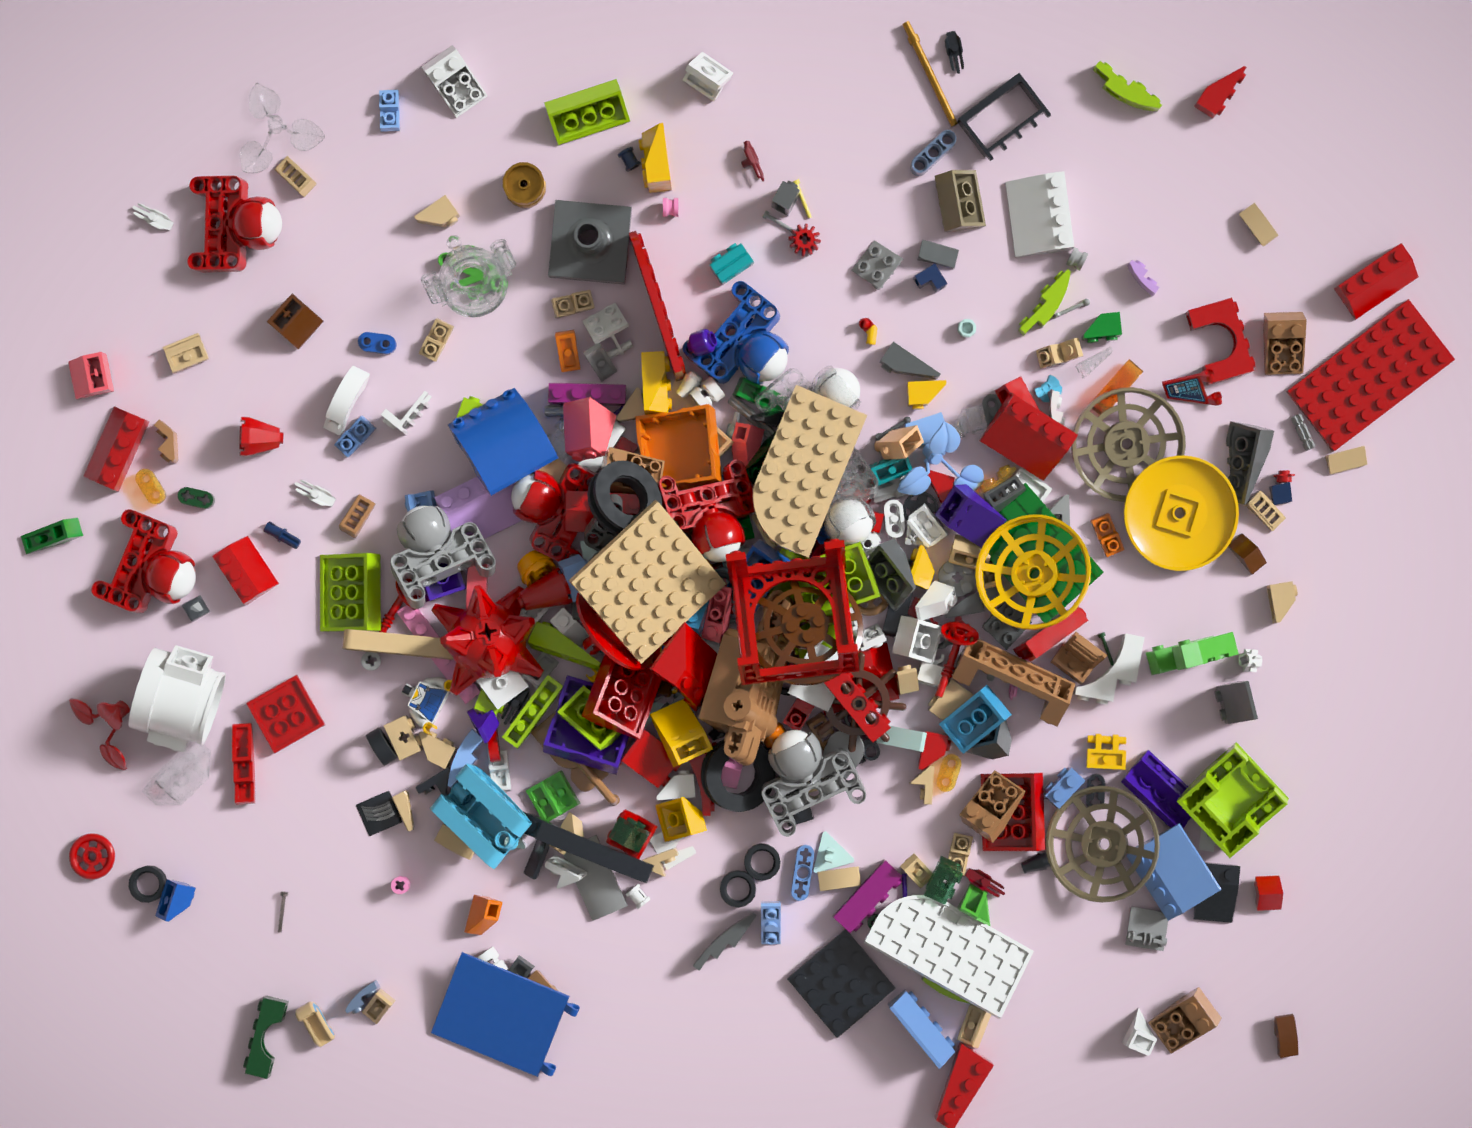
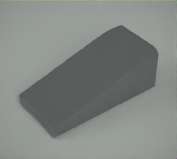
[917,240,959,269]

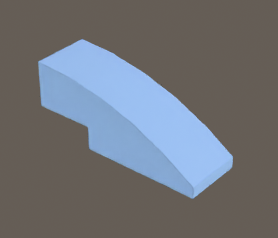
[448,729,483,788]

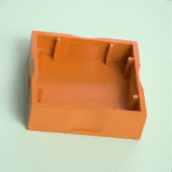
[635,404,722,491]

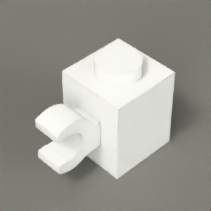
[917,654,944,688]

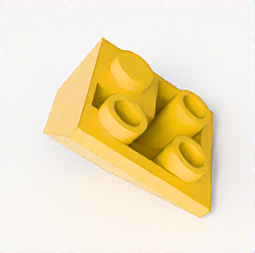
[910,545,935,590]

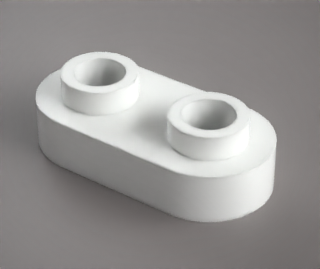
[884,500,905,538]

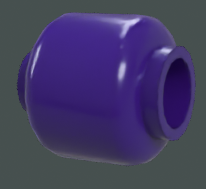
[687,329,717,356]

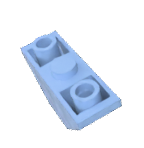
[761,901,781,945]

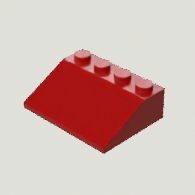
[979,392,1078,481]
[582,654,662,739]
[981,773,1045,851]

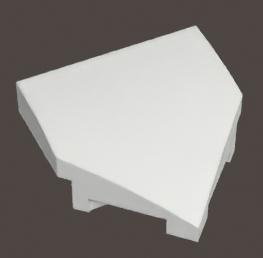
[905,503,948,547]

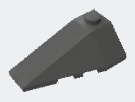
[1226,421,1274,505]

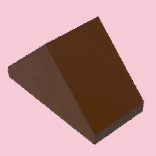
[1228,533,1267,575]

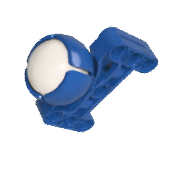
[682,281,789,385]

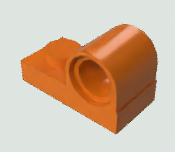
[555,329,581,372]

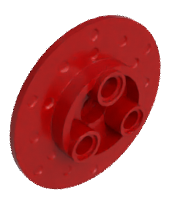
[576,592,654,670]

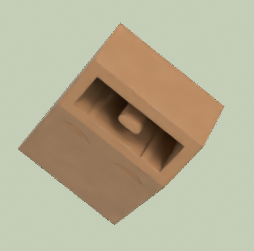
[1263,312,1307,375]
[601,447,665,494]
[959,770,1025,843]
[1148,987,1222,1054]

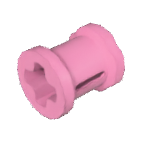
[391,876,410,894]

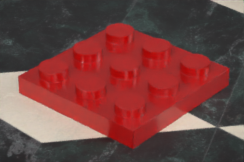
[246,675,326,753]

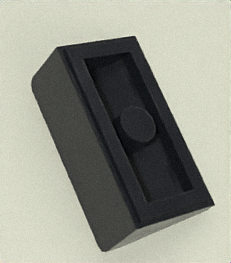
[524,840,550,880]

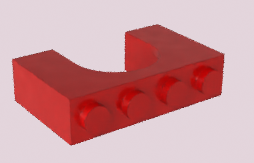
[1185,298,1255,386]

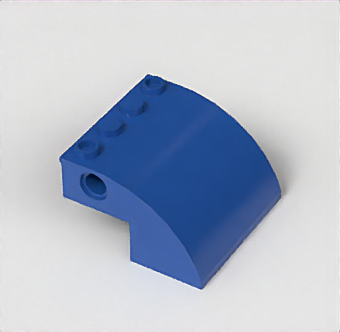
[448,388,558,496]

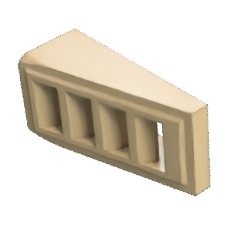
[274,156,317,197]
[1246,490,1286,531]
[392,790,414,831]

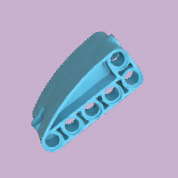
[430,763,532,869]

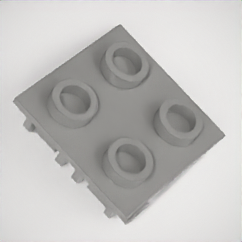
[852,240,903,290]
[1125,907,1168,951]

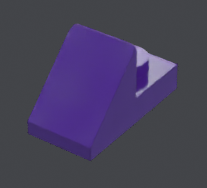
[467,708,499,743]

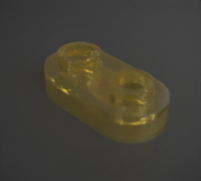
[135,469,166,505]
[936,754,961,792]

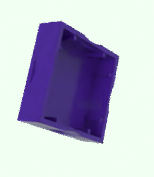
[543,675,629,775]

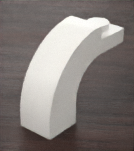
[323,366,370,436]

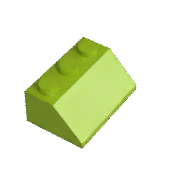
[557,685,621,751]

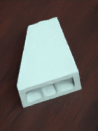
[876,726,927,752]

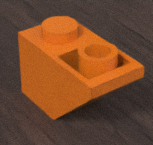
[464,895,503,935]

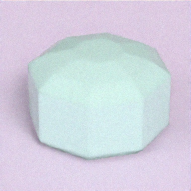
[957,319,976,338]

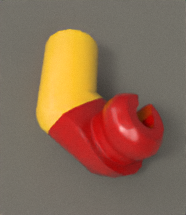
[859,318,877,345]

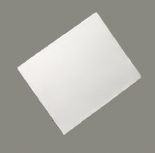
[788,644,838,712]

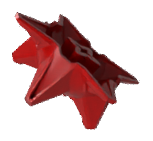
[431,585,544,696]

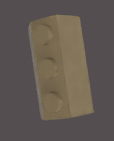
[935,170,986,232]

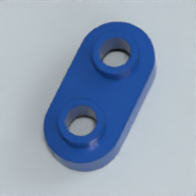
[358,332,397,354]

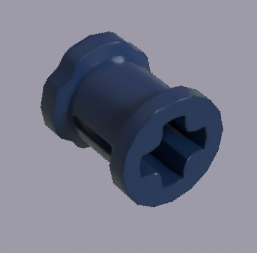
[617,147,641,172]

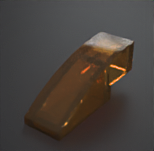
[1091,359,1143,415]

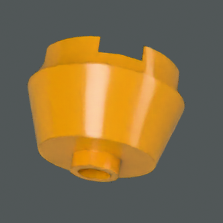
[517,550,556,586]

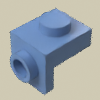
[405,490,437,512]

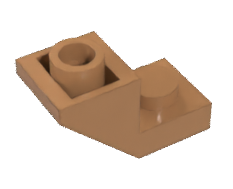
[154,420,178,463]

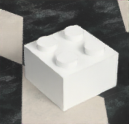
[892,615,942,664]

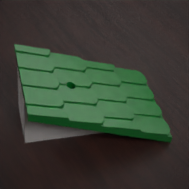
[988,482,1104,623]

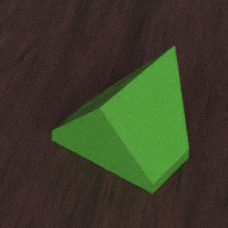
[957,883,991,927]

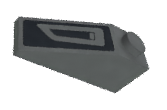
[879,341,941,379]

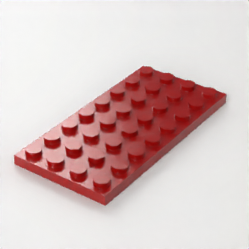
[1286,299,1455,452]

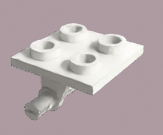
[582,303,633,359]

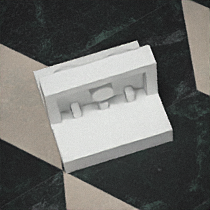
[683,52,733,101]

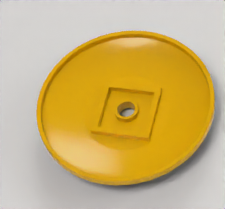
[1124,455,1239,571]

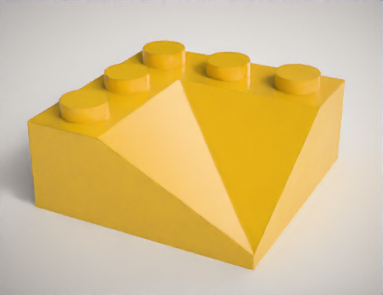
[638,123,672,193]
[641,351,672,415]

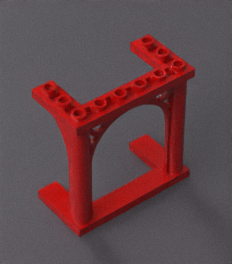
[726,539,860,685]

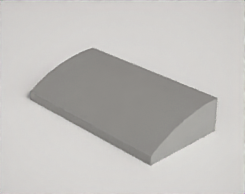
[564,835,628,921]

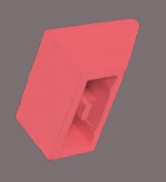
[68,352,114,399]

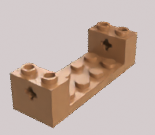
[952,637,1075,727]

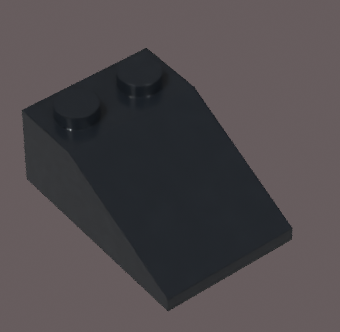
[1193,862,1240,923]

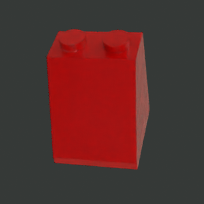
[621,729,682,788]

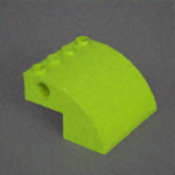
[1177,742,1289,858]

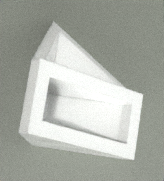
[1122,1008,1157,1056]

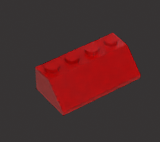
[1334,243,1419,320]
[83,406,149,491]
[565,490,640,532]

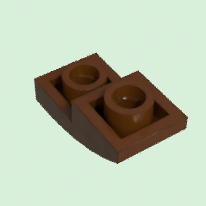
[1274,1014,1299,1058]

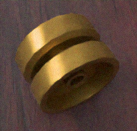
[503,162,546,208]

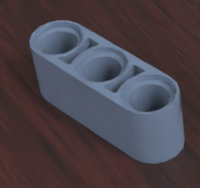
[910,130,956,176]

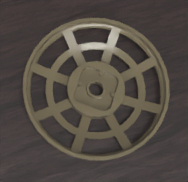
[1071,387,1186,502]
[1046,786,1160,903]

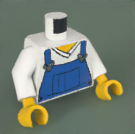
[401,677,452,736]

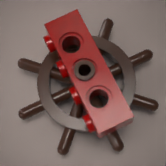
[817,652,907,752]

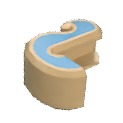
[295,1001,335,1047]

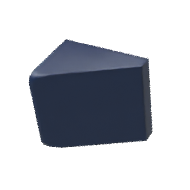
[1269,482,1292,505]

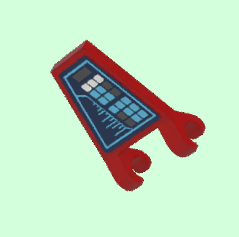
[1162,368,1222,406]

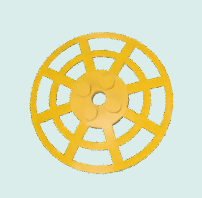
[975,515,1091,630]

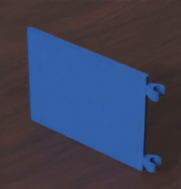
[431,952,580,1077]

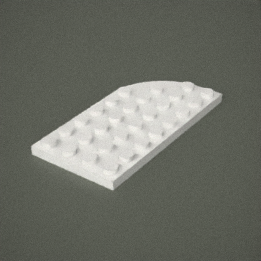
[863,895,1034,1019]

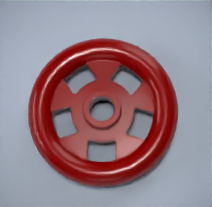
[69,833,115,880]

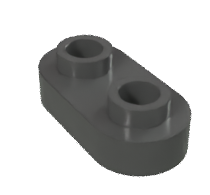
[982,394,1002,428]

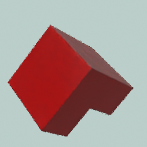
[1254,875,1284,911]

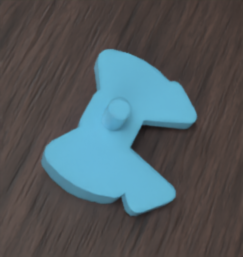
[1034,375,1062,403]

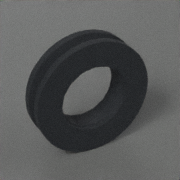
[587,461,662,535]
[701,739,775,812]

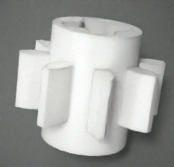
[1239,649,1262,672]

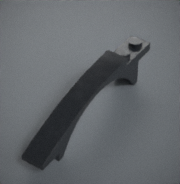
[523,811,654,883]

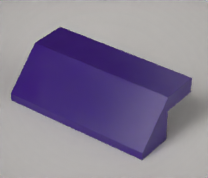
[1121,750,1192,829]

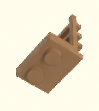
[1050,632,1107,685]

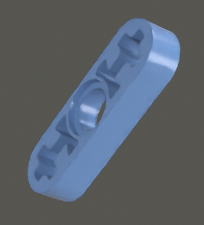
[791,845,814,901]

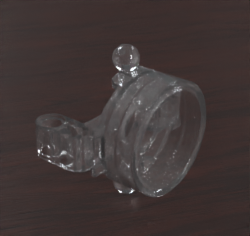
[421,235,516,317]

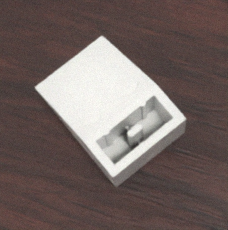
[421,45,487,118]

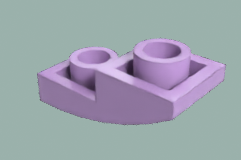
[1127,260,1160,296]

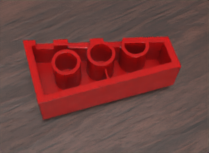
[935,1042,994,1128]

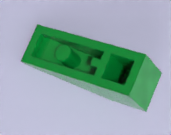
[21,518,83,554]

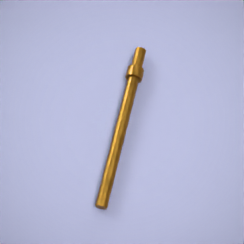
[902,21,958,127]

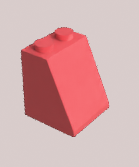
[563,397,617,462]

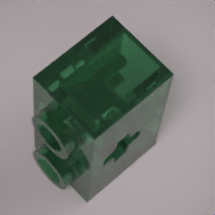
[608,817,650,852]
[924,856,963,905]

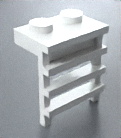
[381,391,432,435]
[850,607,887,651]

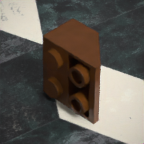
[267,293,324,349]

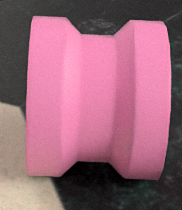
[663,198,679,217]

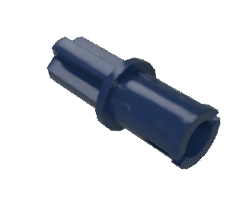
[263,521,301,549]

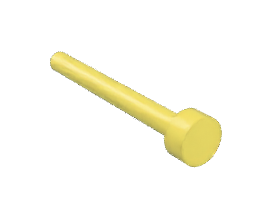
[793,179,812,219]

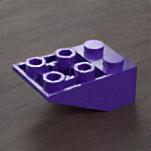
[935,484,1006,548]

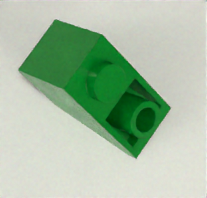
[1081,312,1122,343]

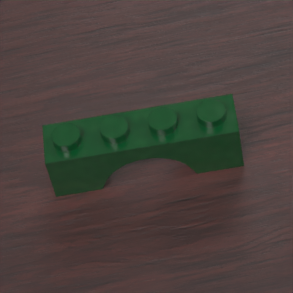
[243,996,289,1079]

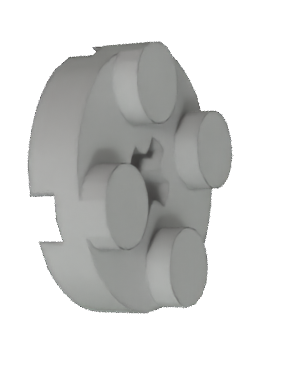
[938,561,976,597]

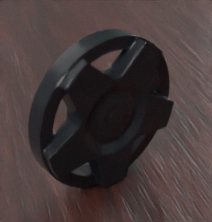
[903,492,939,521]

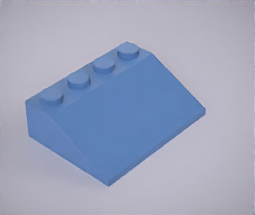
[1126,823,1221,921]

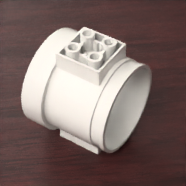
[128,645,226,752]

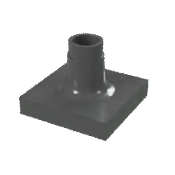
[548,200,632,285]

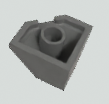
[966,720,1012,760]

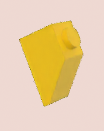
[907,380,946,410]

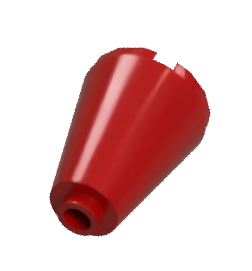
[516,567,572,611]

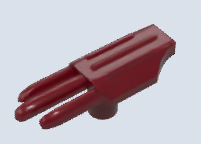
[741,141,764,182]
[965,868,1005,897]

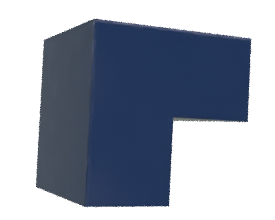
[913,264,948,293]

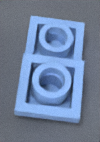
[379,90,400,132]

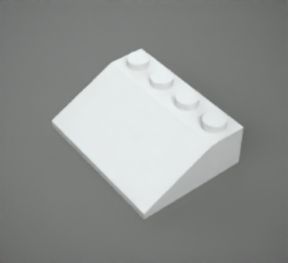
[1005,171,1074,257]

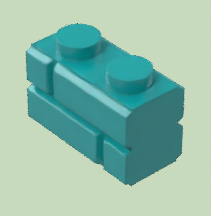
[709,243,754,285]
[869,457,912,486]

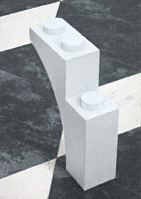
[1073,634,1145,705]

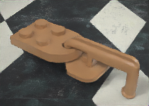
[531,710,620,806]

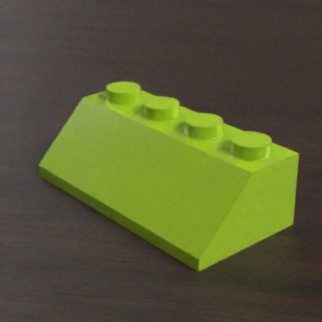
[544,79,630,145]

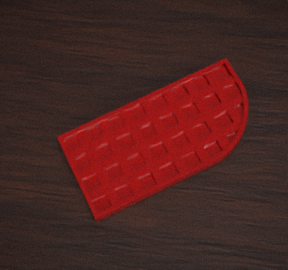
[629,230,686,382]

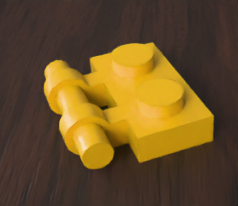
[1086,734,1126,770]

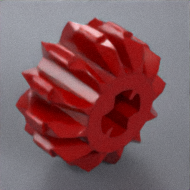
[788,224,821,257]

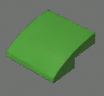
[526,770,581,822]

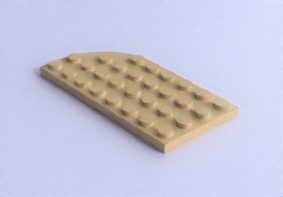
[752,385,867,558]

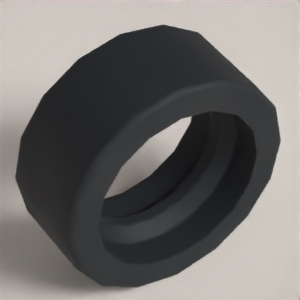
[366,727,397,766]
[744,843,781,881]
[128,865,167,903]
[720,870,756,908]

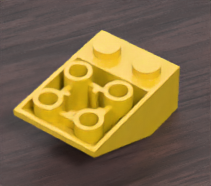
[649,699,713,767]

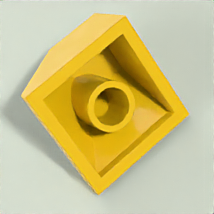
[655,797,707,842]

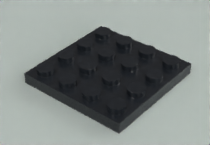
[787,929,896,1038]

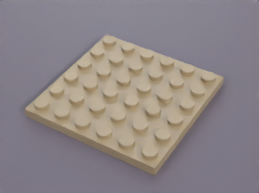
[569,500,726,664]

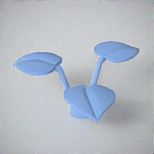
[897,421,984,495]

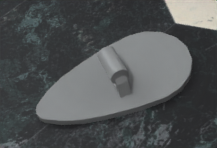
[822,731,865,779]

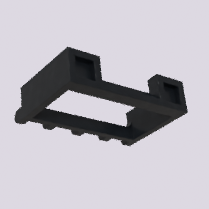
[957,73,1051,161]

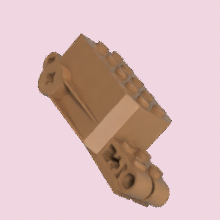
[698,590,796,766]

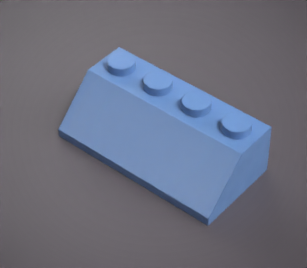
[888,990,956,1069]

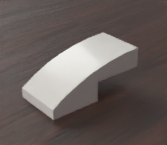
[488,750,511,792]

